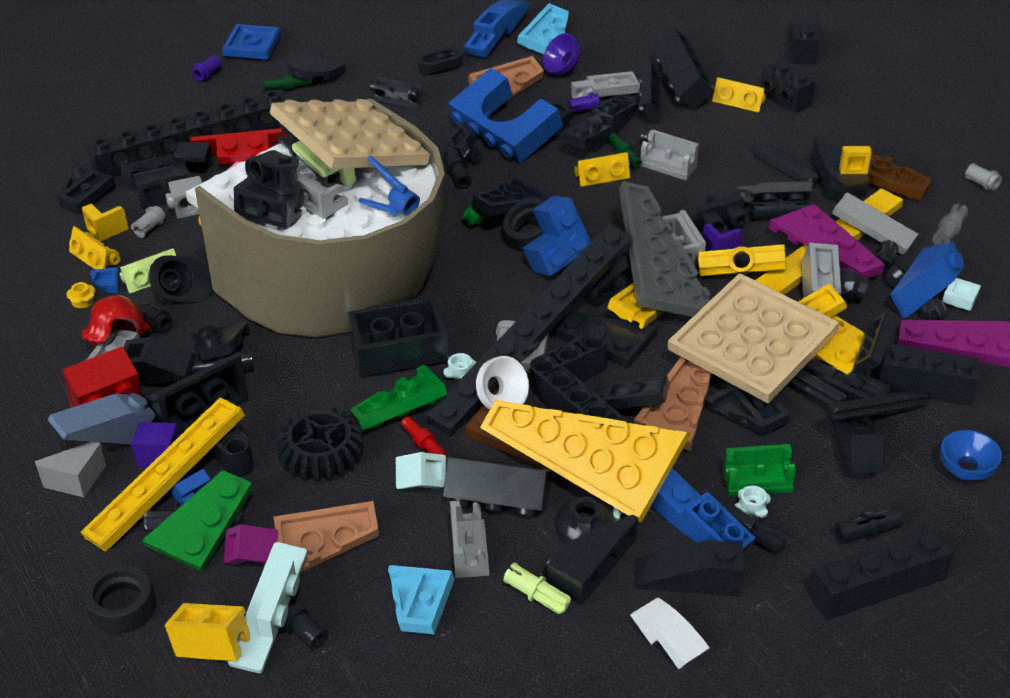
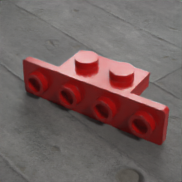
[190,128,287,164]

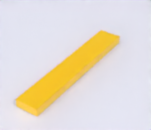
[81,397,245,552]

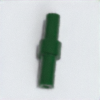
[263,75,312,91]
[608,133,642,168]

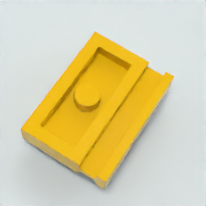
[607,283,666,329]

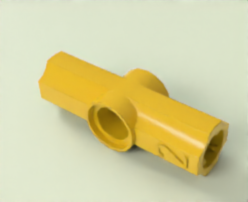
[698,244,786,277]

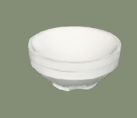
[476,356,529,410]

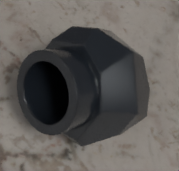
[840,268,870,302]

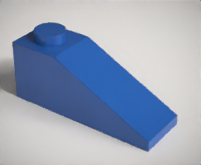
[890,242,965,318]

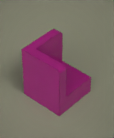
[223,524,278,565]

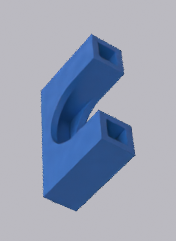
[448,68,563,164]

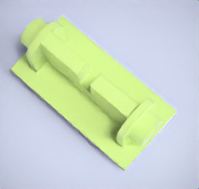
[119,248,176,294]

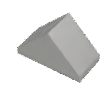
[35,442,106,497]

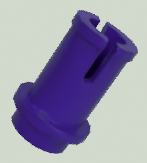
[192,55,222,81]
[567,92,600,113]

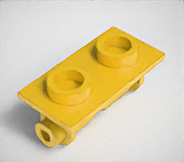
[712,77,766,112]
[574,152,630,187]
[69,226,120,270]

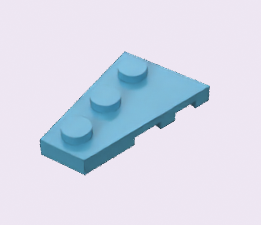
[517,3,569,54]

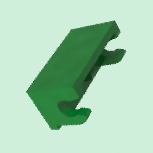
[722,444,795,497]

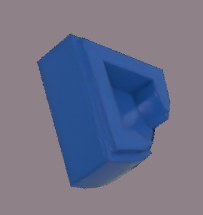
[90,267,120,293]

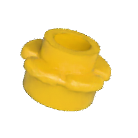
[66,282,95,308]

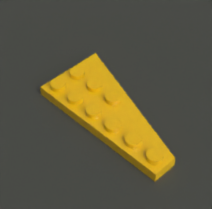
[480,400,691,522]

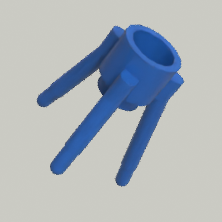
[358,155,420,217]

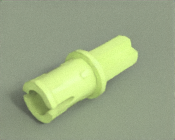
[503,562,571,614]

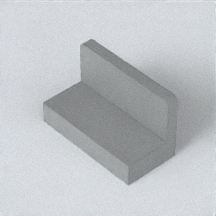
[801,243,841,298]

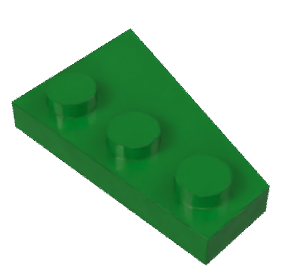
[350,364,448,431]
[142,470,253,573]

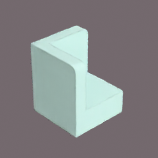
[396,452,446,490]

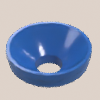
[940,430,1002,481]

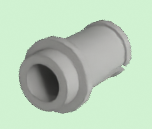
[965,163,1002,191]
[131,206,166,238]

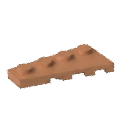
[634,357,713,451]

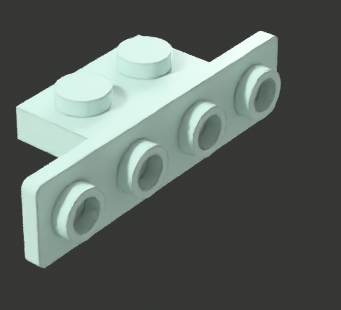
[228,542,307,673]

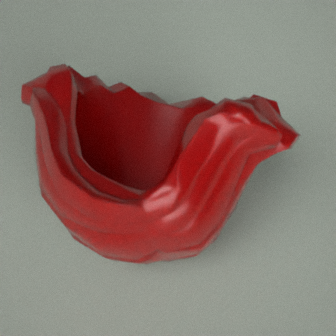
[82,295,150,345]

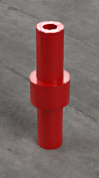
[401,416,448,459]

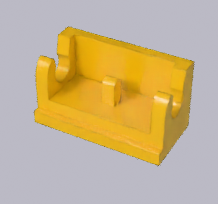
[165,603,250,661]

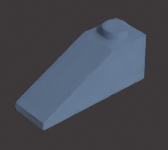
[48,393,156,444]

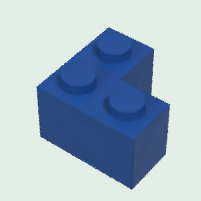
[522,195,591,276]

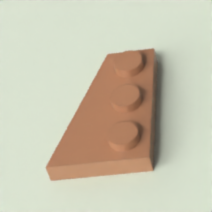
[468,56,544,103]
[273,501,379,573]

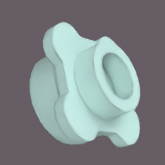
[443,353,476,381]
[735,486,770,518]

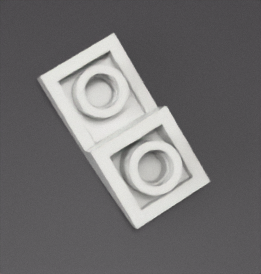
[630,598,710,669]

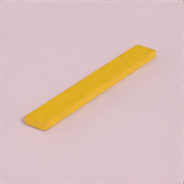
[755,188,903,295]

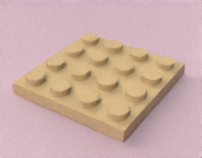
[270,99,430,169]
[668,273,839,403]

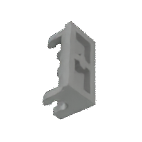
[641,129,699,180]
[297,162,348,219]
[662,210,706,266]
[450,501,489,578]

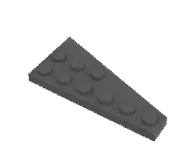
[619,181,711,317]

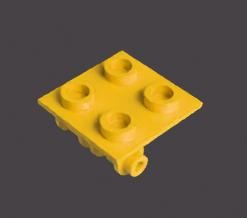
[812,315,865,375]

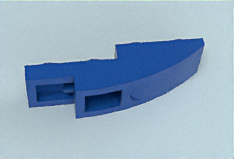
[464,0,530,58]
[652,468,756,550]

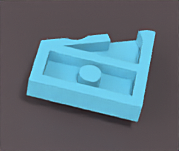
[388,565,454,634]

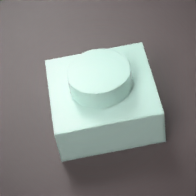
[943,278,981,311]

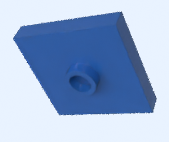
[222,24,281,60]

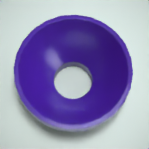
[542,33,580,76]

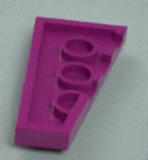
[769,204,884,279]
[897,320,1010,367]

